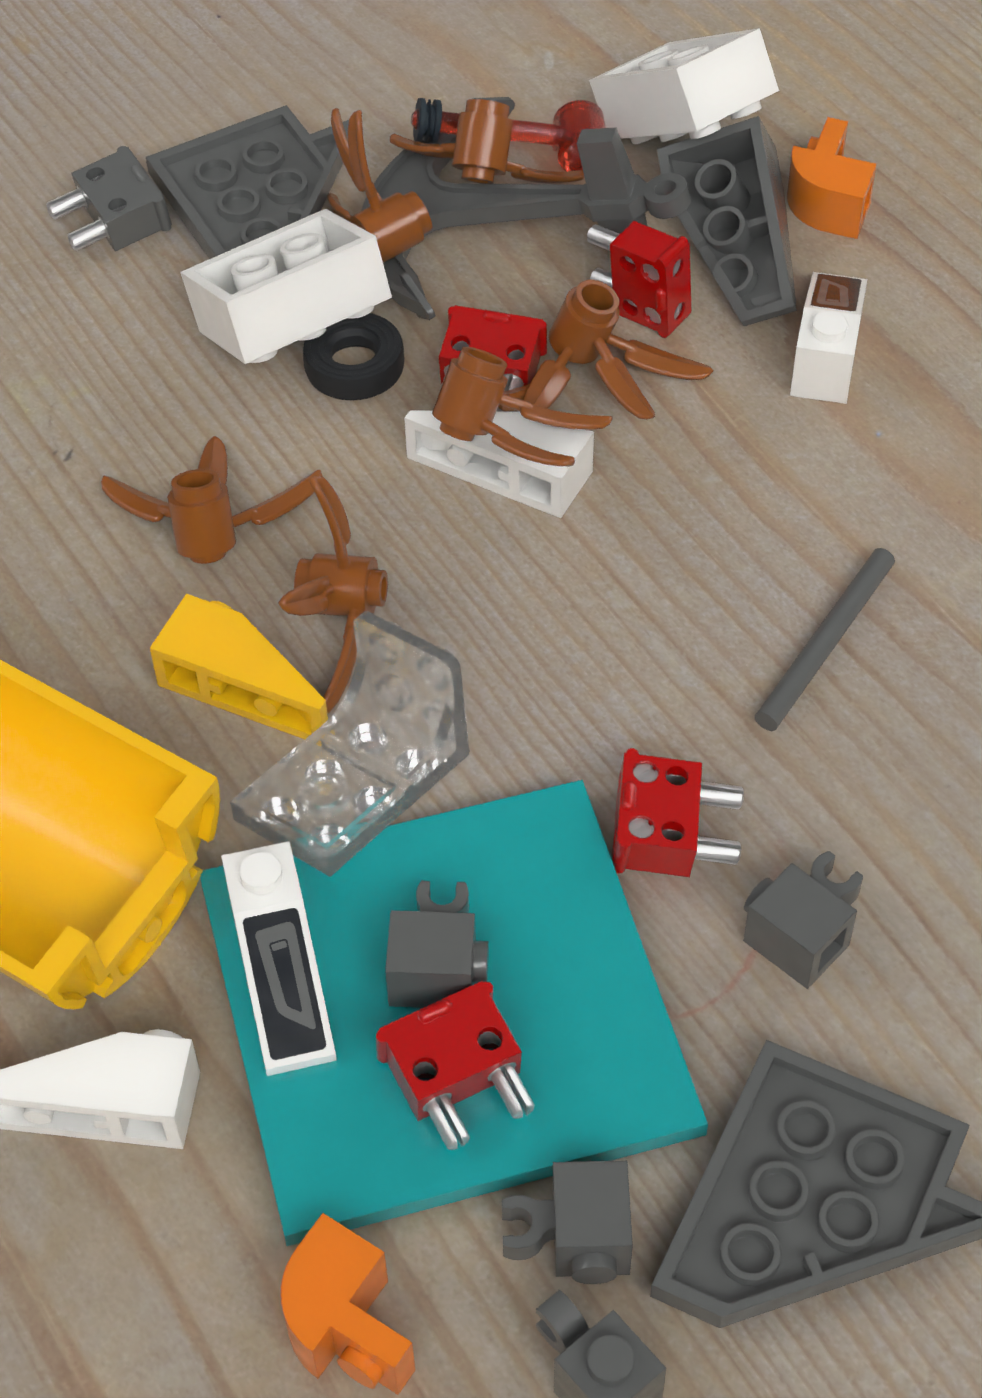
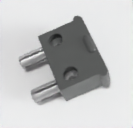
[46,146,172,251]

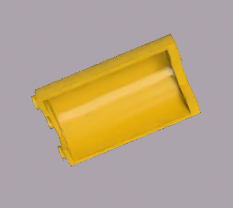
[0,660,220,1010]

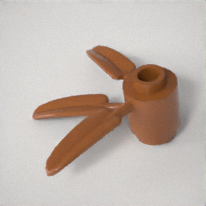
[390,99,584,184]
[327,108,433,263]
[524,280,714,420]
[432,347,612,467]
[101,436,323,564]
[278,476,388,714]

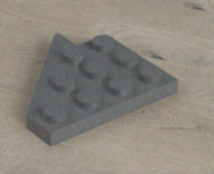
[146,105,349,259]
[650,1040,982,1328]

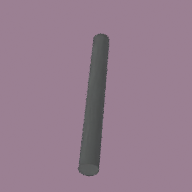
[755,548,895,731]

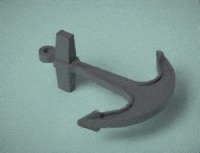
[361,97,691,320]

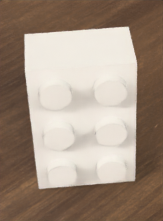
[589,28,779,144]
[180,209,392,364]

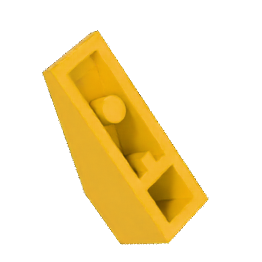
[150,594,330,747]

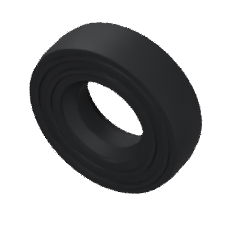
[303,313,405,400]

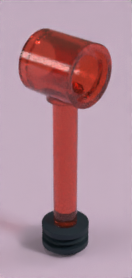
[411,98,606,172]

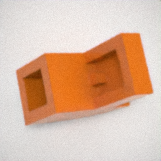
[787,117,877,239]
[281,1213,416,1395]

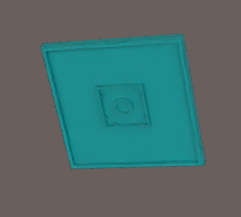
[200,780,708,1246]

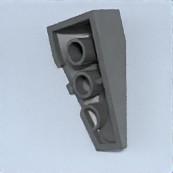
[657,116,797,326]

